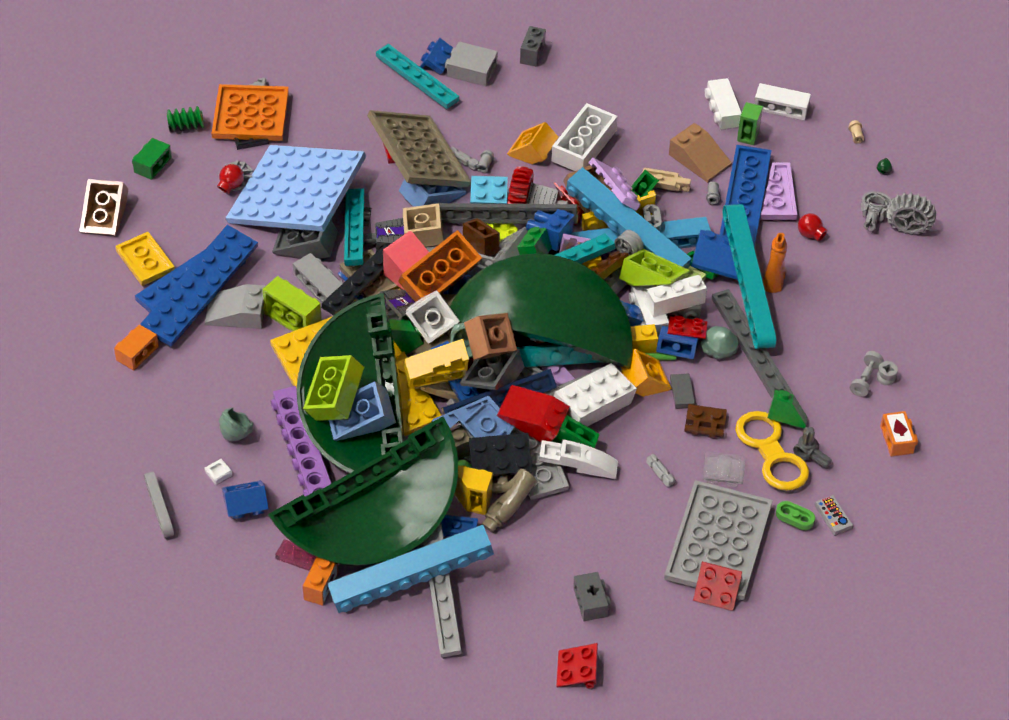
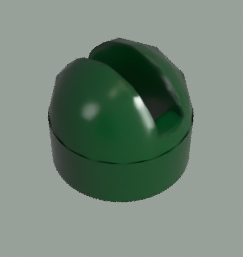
[877,158,892,174]

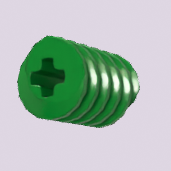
[167,106,204,131]

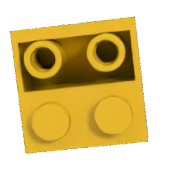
[454,465,493,515]

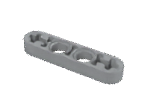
[144,471,174,538]

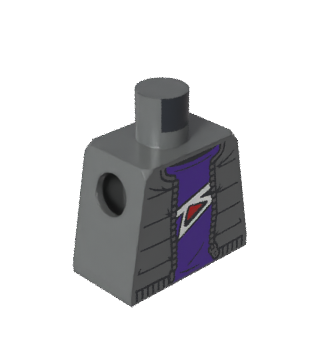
[364,218,404,251]
[379,289,415,321]

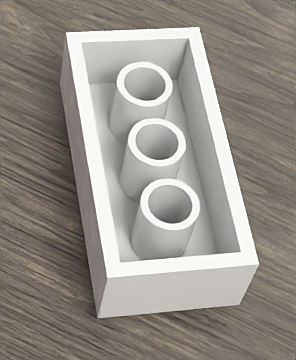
[551,103,618,171]
[554,363,637,427]

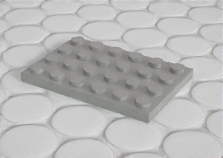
[664,480,773,600]

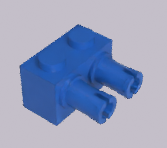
[526,209,574,251]

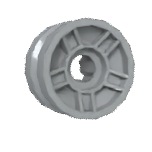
[614,230,644,256]

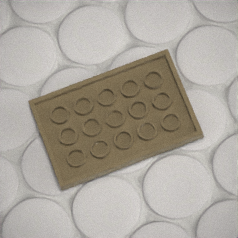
[367,110,471,187]

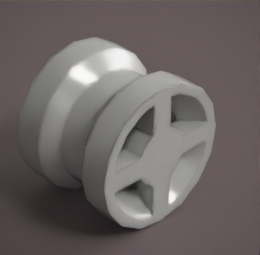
[877,361,898,385]

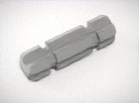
[451,147,479,170]
[646,454,675,487]

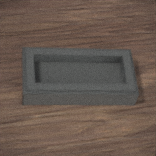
[670,373,695,409]

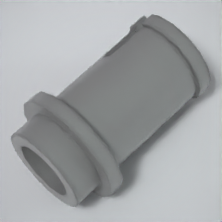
[477,150,494,173]
[706,182,720,205]

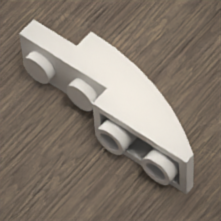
[539,440,618,479]

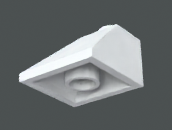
[406,290,460,344]

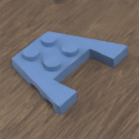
[431,396,514,438]

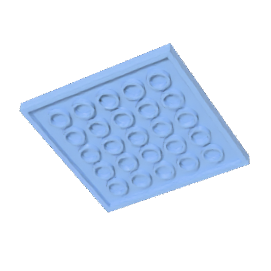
[226,145,366,231]

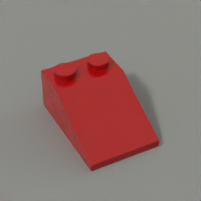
[496,385,570,442]

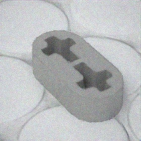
[643,204,662,231]

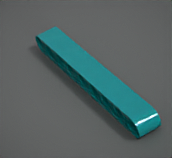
[722,204,776,349]

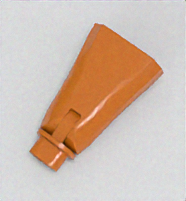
[763,233,787,293]

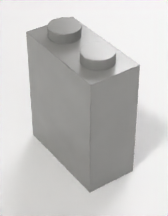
[445,42,498,86]

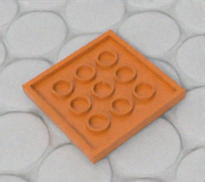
[211,84,289,141]

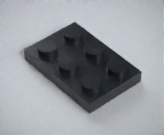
[468,433,533,477]

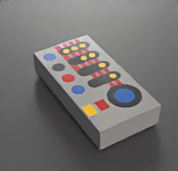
[815,495,853,536]

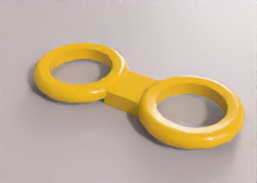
[735,411,809,491]

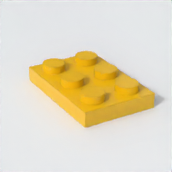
[115,232,175,286]

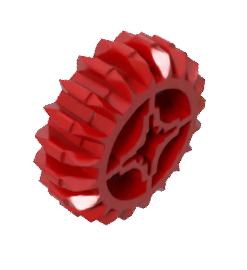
[507,166,534,204]

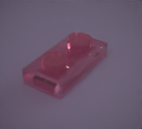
[275,539,316,571]

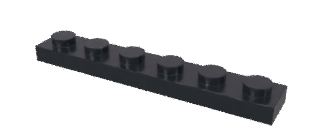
[321,244,389,315]

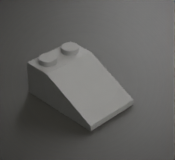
[205,284,265,329]

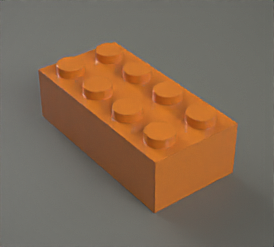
[398,230,482,302]

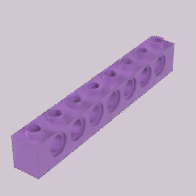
[271,386,331,496]

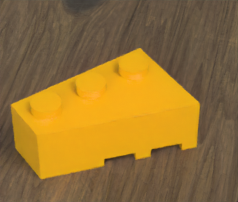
[404,339,469,388]

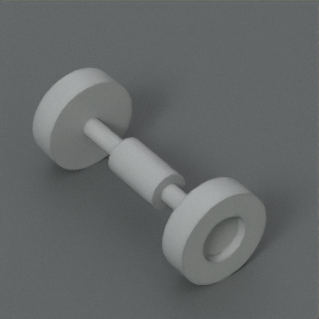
[850,351,884,397]

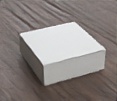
[205,459,233,485]

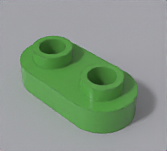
[776,501,815,530]

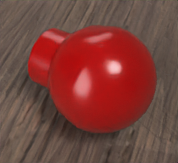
[217,164,244,194]
[798,213,828,242]

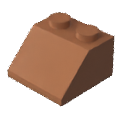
[464,313,517,360]

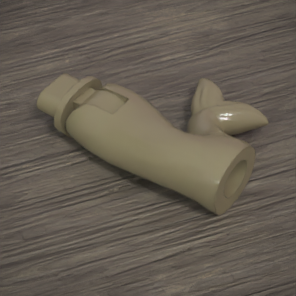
[481,468,537,532]

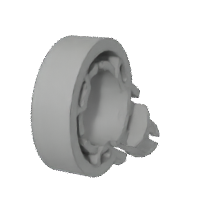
[860,191,891,231]

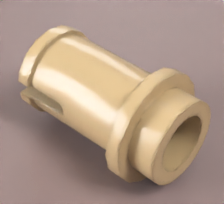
[848,120,864,143]

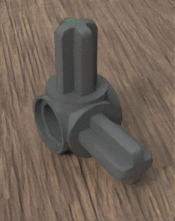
[793,427,832,468]

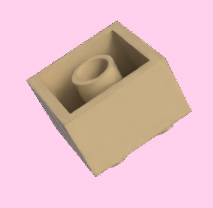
[403,203,444,247]

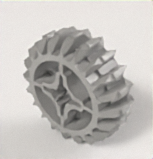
[886,192,937,235]

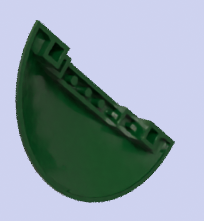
[449,253,633,369]
[297,293,405,473]
[268,416,458,565]

